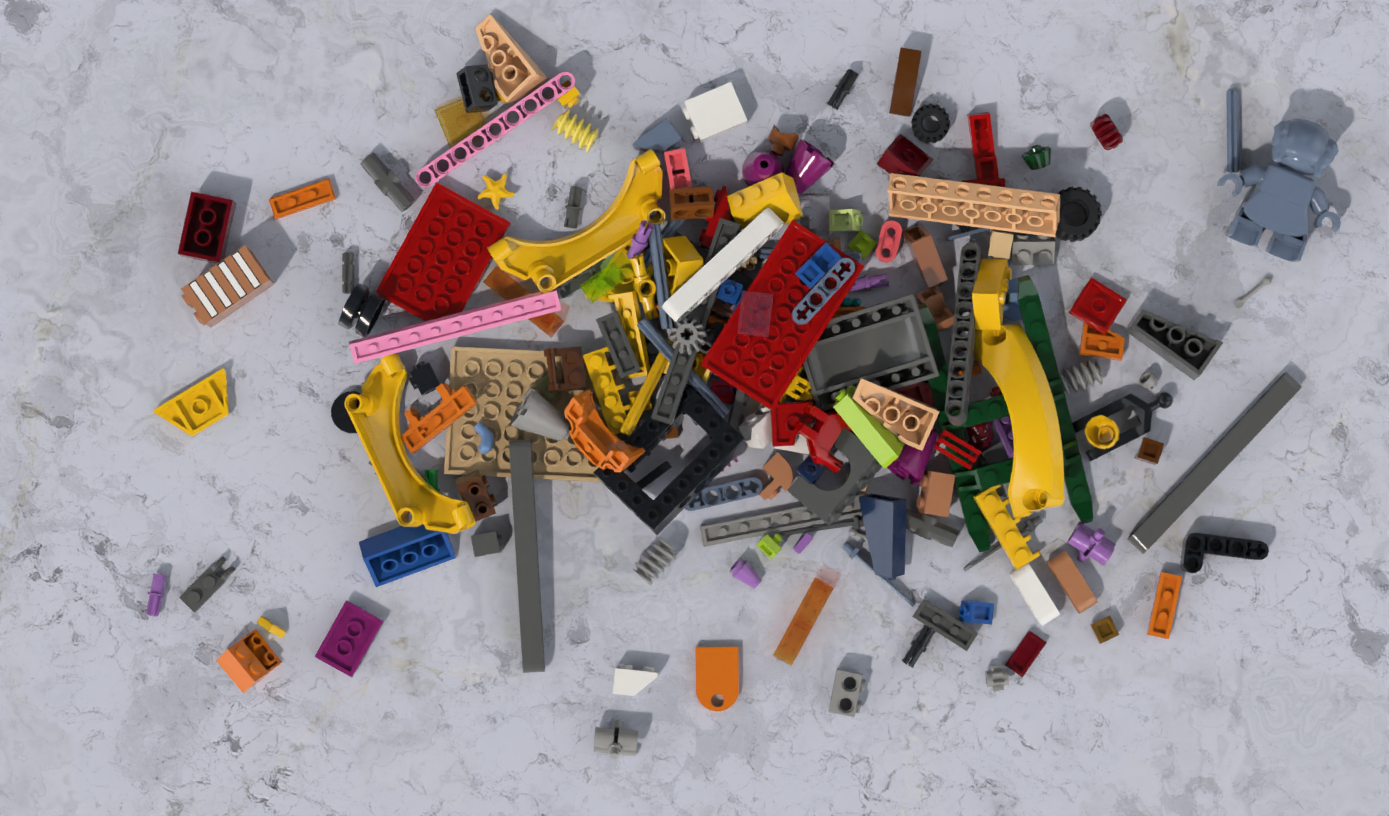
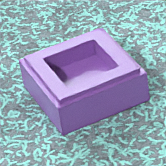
[793,533,813,554]

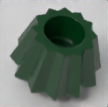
[1022,145,1051,170]

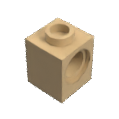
[988,229,1014,259]

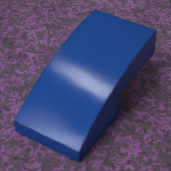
[795,242,841,289]

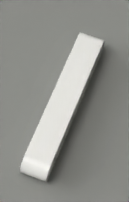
[662,208,784,322]

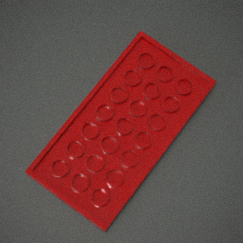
[700,220,865,411]

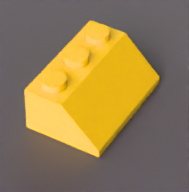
[727,172,804,231]

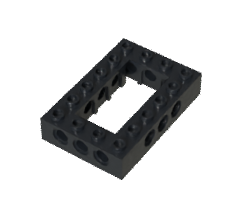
[593,384,747,536]

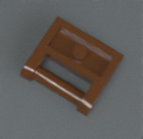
[543,346,587,393]

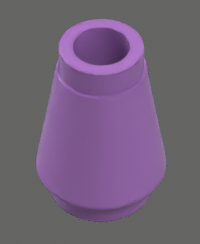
[730,558,762,589]

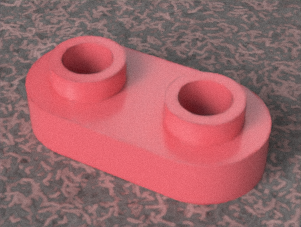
[876,220,902,263]

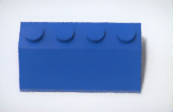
[359,524,456,587]

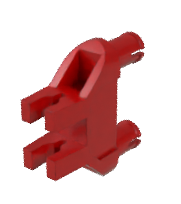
[793,404,856,473]

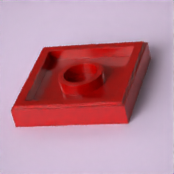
[1069,277,1127,336]

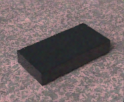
[636,461,672,489]

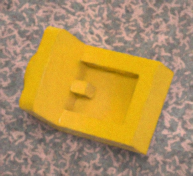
[552,80,581,109]

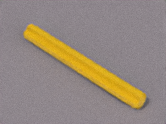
[620,340,673,436]

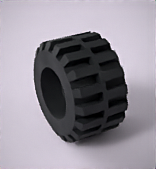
[1056,186,1102,242]

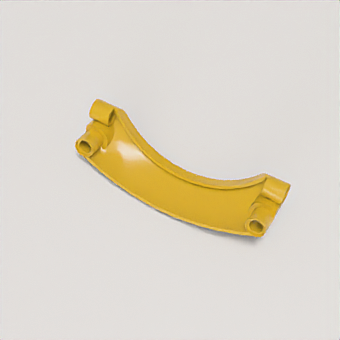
[974,323,1065,518]

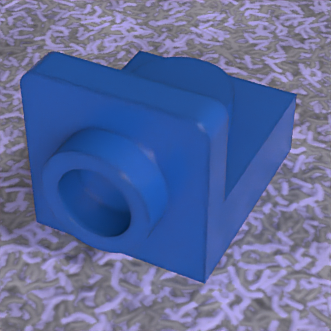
[716,279,744,306]
[959,600,994,625]

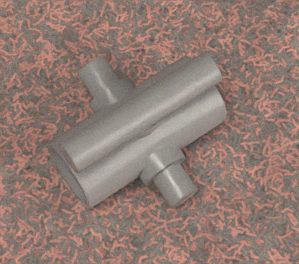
[594,720,638,759]

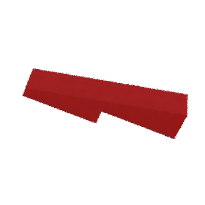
[967,112,999,179]

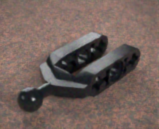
[1072,392,1173,461]

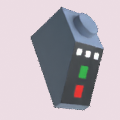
[633,118,682,154]

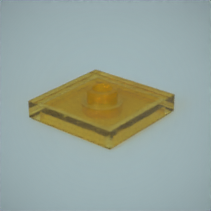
[435,99,486,149]

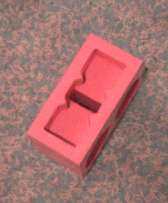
[664,148,692,189]

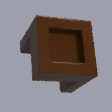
[1134,437,1164,465]

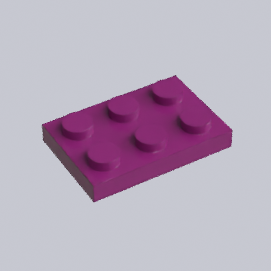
[315,600,384,677]

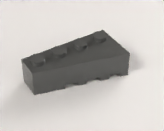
[1125,309,1223,380]

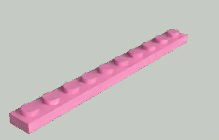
[349,288,562,364]

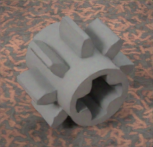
[985,665,1009,691]

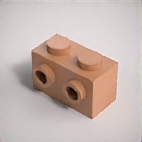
[916,470,955,517]

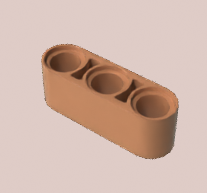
[1047,550,1098,614]

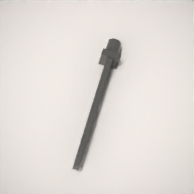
[964,515,1043,572]
[779,517,864,536]

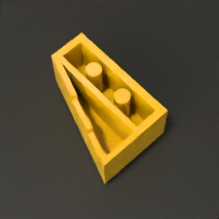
[972,259,1012,330]

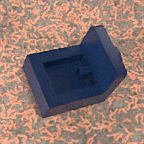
[796,455,825,484]

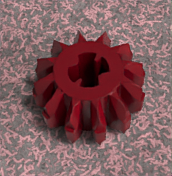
[1090,114,1123,151]

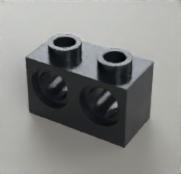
[456,64,498,113]

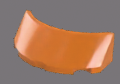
[564,390,645,472]

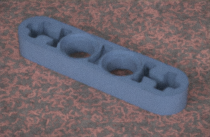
[791,258,855,325]
[684,477,763,511]

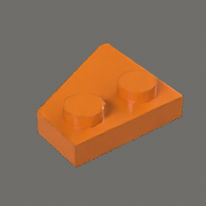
[1079,322,1125,361]

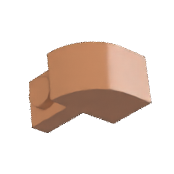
[915,287,954,332]
[759,452,793,501]

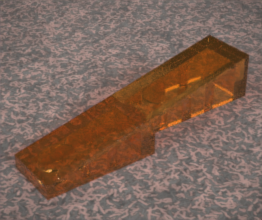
[483,266,564,338]
[773,578,833,666]

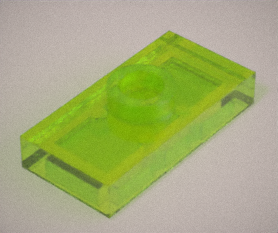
[579,261,626,304]

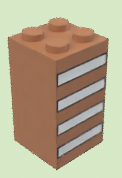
[181,245,274,327]

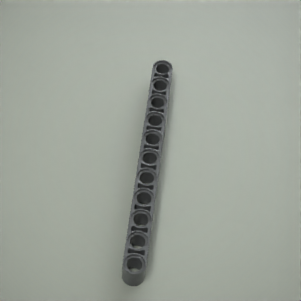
[1127,372,1302,554]
[509,439,545,673]

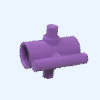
[1067,522,1116,565]

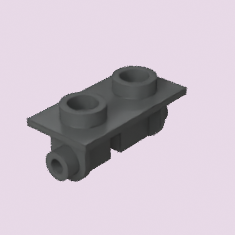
[556,266,599,298]

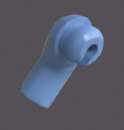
[473,421,494,454]

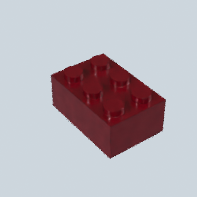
[178,191,236,264]

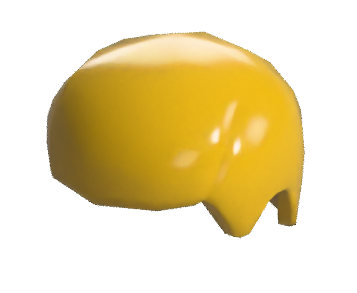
[1085,415,1120,449]

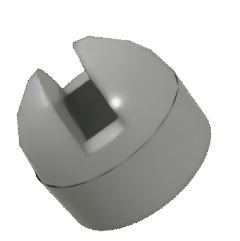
[1139,371,1158,389]

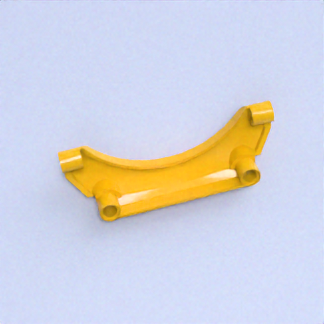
[487,149,665,293]
[345,353,476,534]

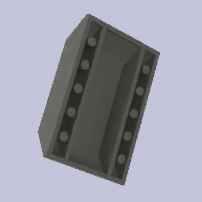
[803,294,940,411]

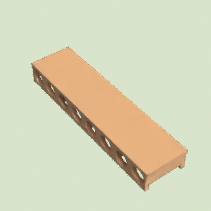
[887,173,1060,237]

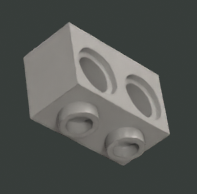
[828,670,865,717]

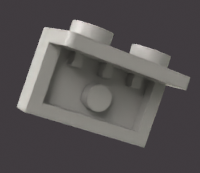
[1011,232,1055,265]

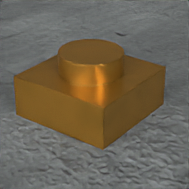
[1090,615,1119,644]

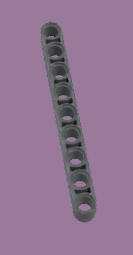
[945,243,983,426]

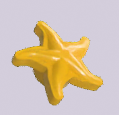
[478,174,515,210]

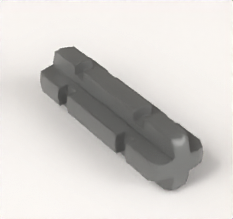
[342,252,354,294]

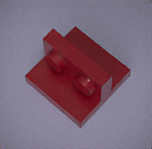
[877,134,934,177]

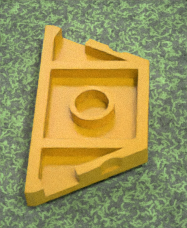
[585,242,654,303]
[153,368,229,437]

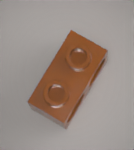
[669,186,714,220]

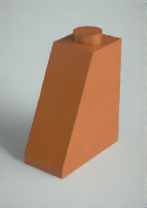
[902,223,948,288]

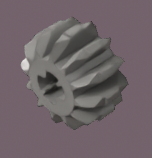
[669,318,706,355]

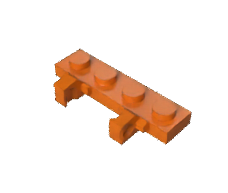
[400,383,478,454]

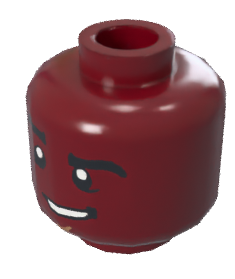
[965,421,994,448]

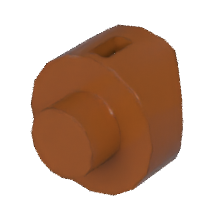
[767,125,799,156]

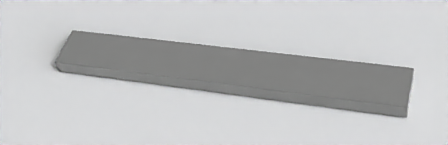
[700,493,867,547]

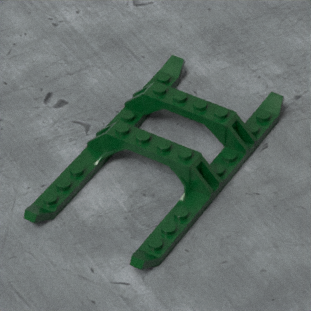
[918,275,1093,552]

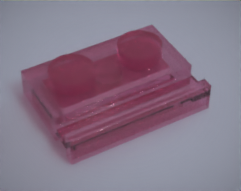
[737,291,773,338]

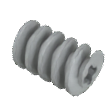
[1059,358,1103,395]
[633,537,677,585]

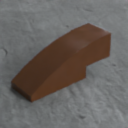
[889,47,922,117]

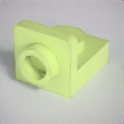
[829,209,863,232]

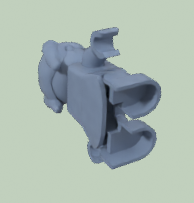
[1217,119,1341,262]

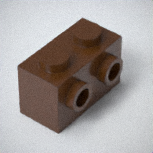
[455,470,498,521]

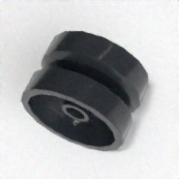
[338,283,386,337]

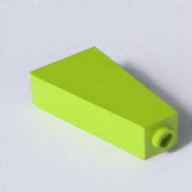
[833,385,905,469]

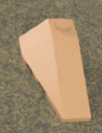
[475,14,548,103]
[852,378,940,451]

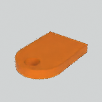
[695,647,739,711]

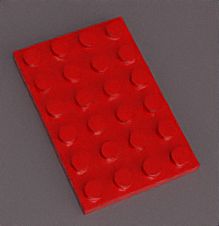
[376,182,511,322]

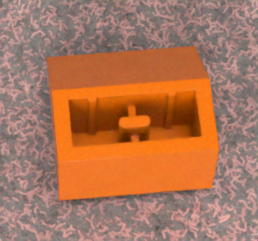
[216,630,282,693]

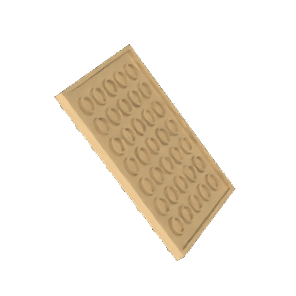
[444,346,620,482]

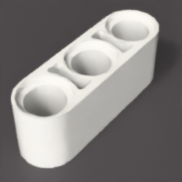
[1009,563,1060,626]

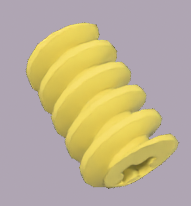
[551,109,599,153]

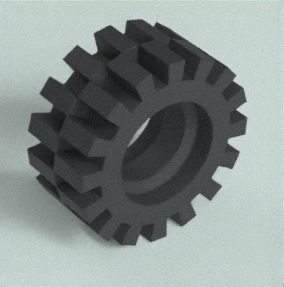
[911,104,950,144]

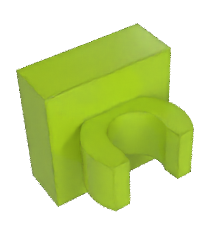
[848,230,877,260]
[756,532,783,560]

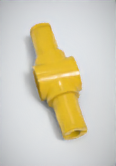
[630,255,659,320]

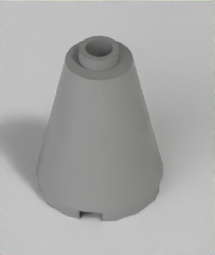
[510,388,572,441]

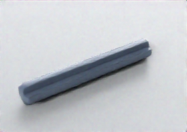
[1226,89,1240,173]

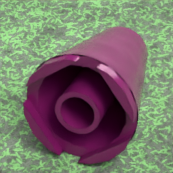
[785,139,835,197]
[742,150,784,186]
[887,428,938,485]

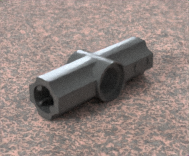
[360,152,415,212]
[906,508,959,547]

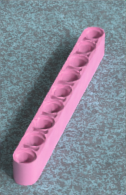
[416,72,575,187]

